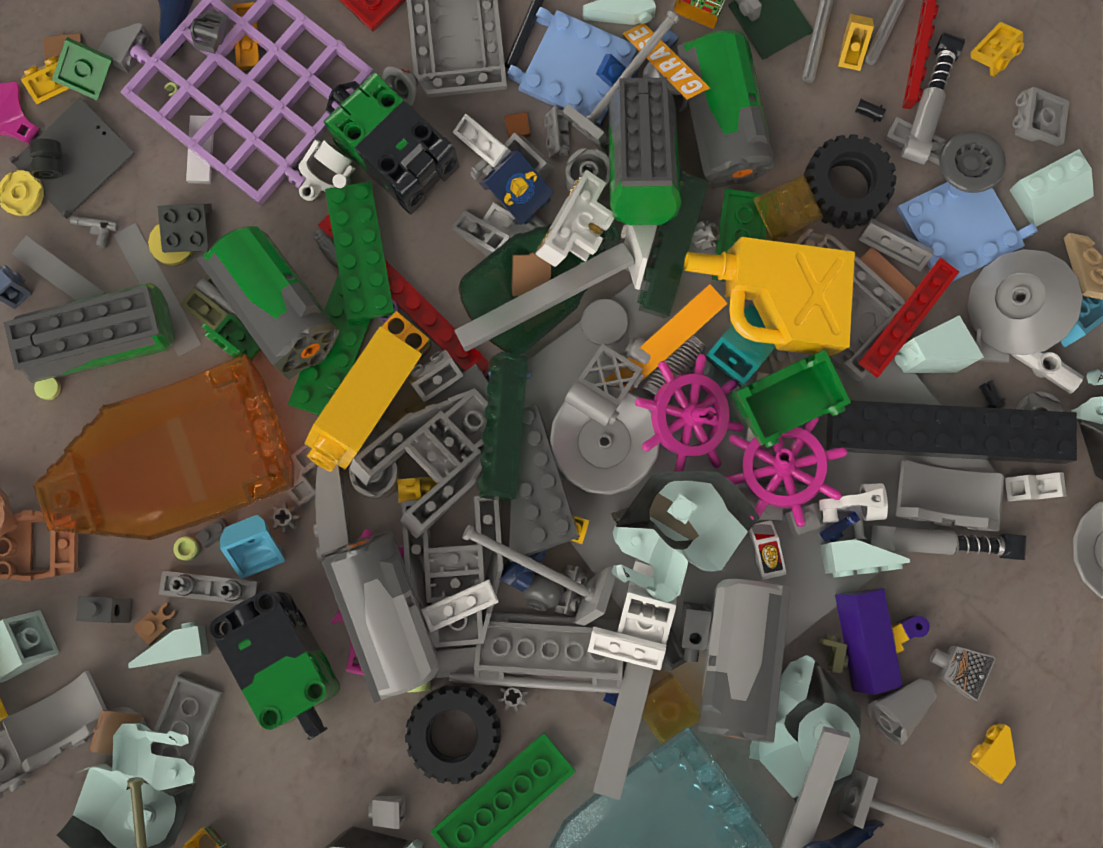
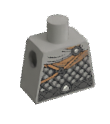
[930,646,996,701]

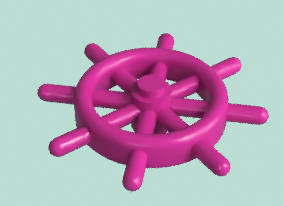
[635,354,744,477]
[725,417,847,527]

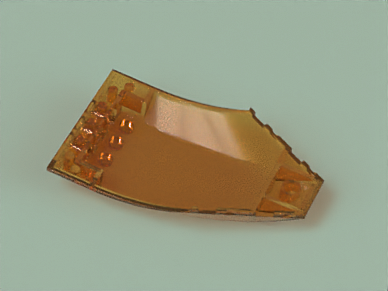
[33,354,295,540]

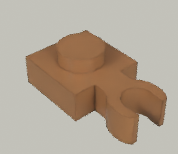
[132,603,178,645]

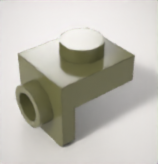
[818,635,848,674]

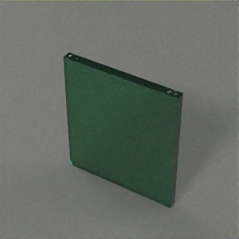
[728,0,813,60]

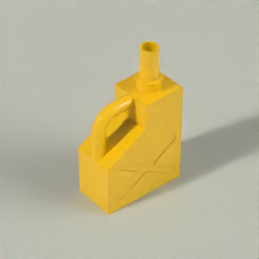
[684,237,855,357]

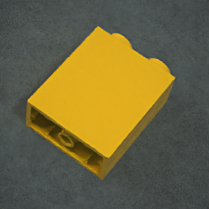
[304,326,422,472]

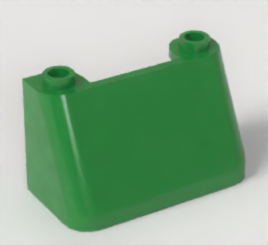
[730,349,851,448]

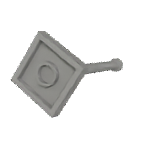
[562,11,680,149]
[462,525,615,627]
[836,768,999,848]

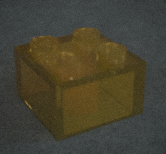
[753,174,823,241]
[642,673,699,747]

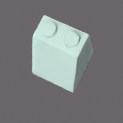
[895,315,984,373]
[0,610,60,683]

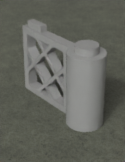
[564,344,644,427]

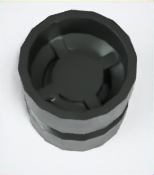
[29,138,62,180]

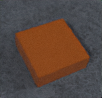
[504,112,531,139]

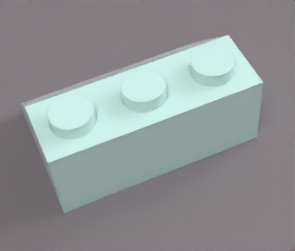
[1009,149,1094,227]

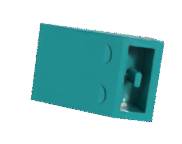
[706,304,776,388]

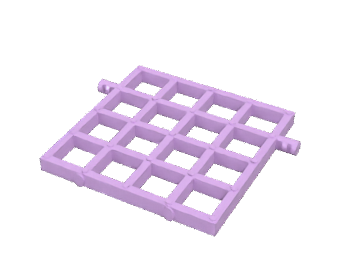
[120,0,374,206]

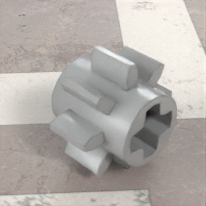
[691,220,720,250]
[269,502,301,533]
[498,686,528,712]

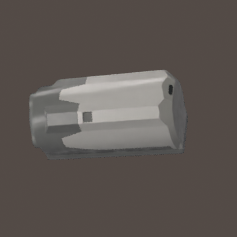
[321,531,439,703]
[697,579,790,744]

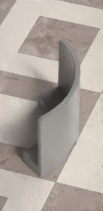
[896,460,1004,532]
[2,670,107,773]

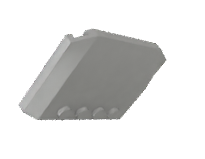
[407,0,507,98]
[794,228,905,382]

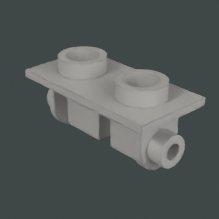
[544,106,570,158]
[555,565,587,617]

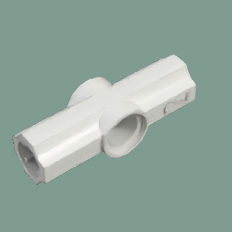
[1010,351,1084,394]

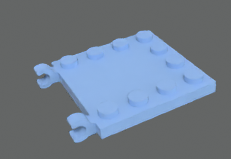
[507,7,638,127]
[896,172,1038,283]

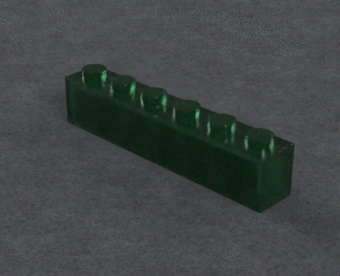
[637,172,709,319]
[478,351,528,502]

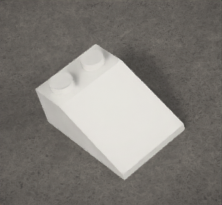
[621,224,658,290]

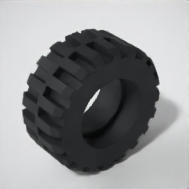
[801,134,897,229]
[405,685,502,784]

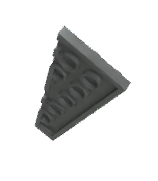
[509,404,580,562]

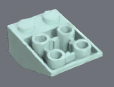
[821,539,910,578]

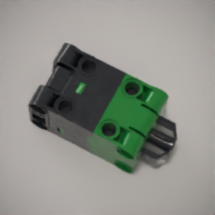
[323,72,460,215]
[209,591,340,740]

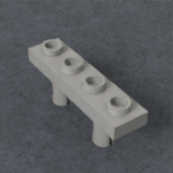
[158,570,260,604]

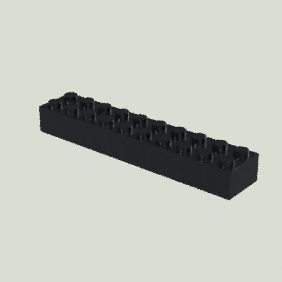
[826,400,1077,464]

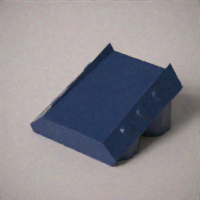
[499,549,548,592]

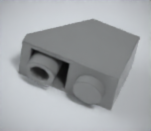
[98,23,150,73]

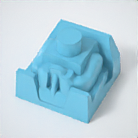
[220,515,286,579]

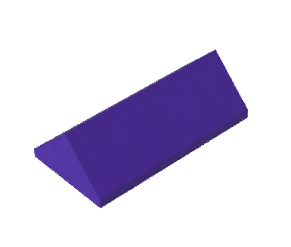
[835,588,903,695]

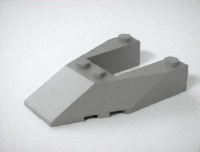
[350,388,507,539]
[401,494,503,647]

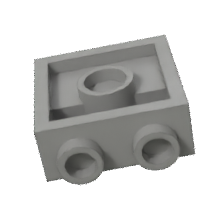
[1012,87,1070,146]

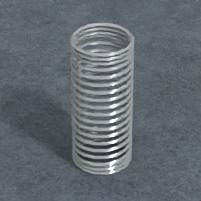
[643,335,706,403]

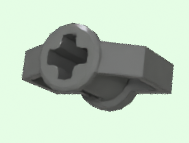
[190,11,229,54]

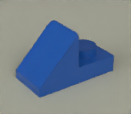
[596,54,638,87]

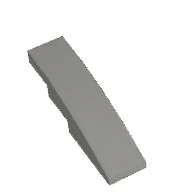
[12,235,105,301]

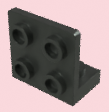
[157,203,212,253]

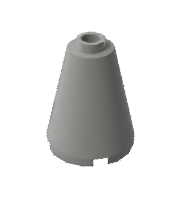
[867,679,937,745]

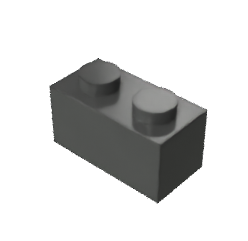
[196,518,229,548]

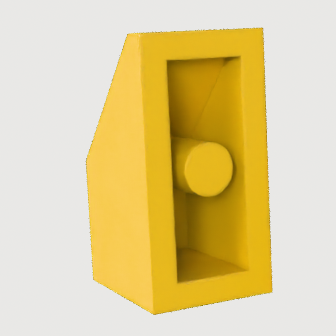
[838,14,874,71]

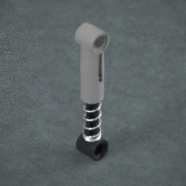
[901,32,965,165]
[871,525,1026,560]

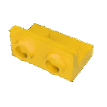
[971,22,1024,77]
[21,55,70,104]

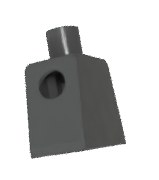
[76,596,133,623]
[679,602,712,662]

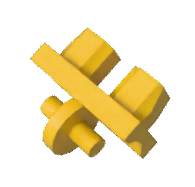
[397,477,437,504]

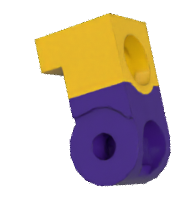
[892,616,930,653]

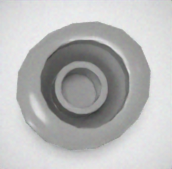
[382,66,418,106]

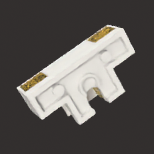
[536,170,614,267]

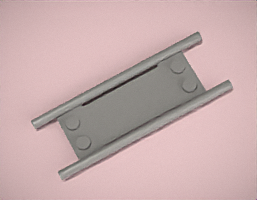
[449,612,623,694]

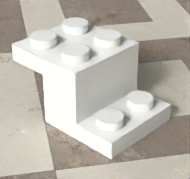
[617,559,677,645]

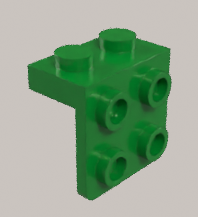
[201,313,261,364]

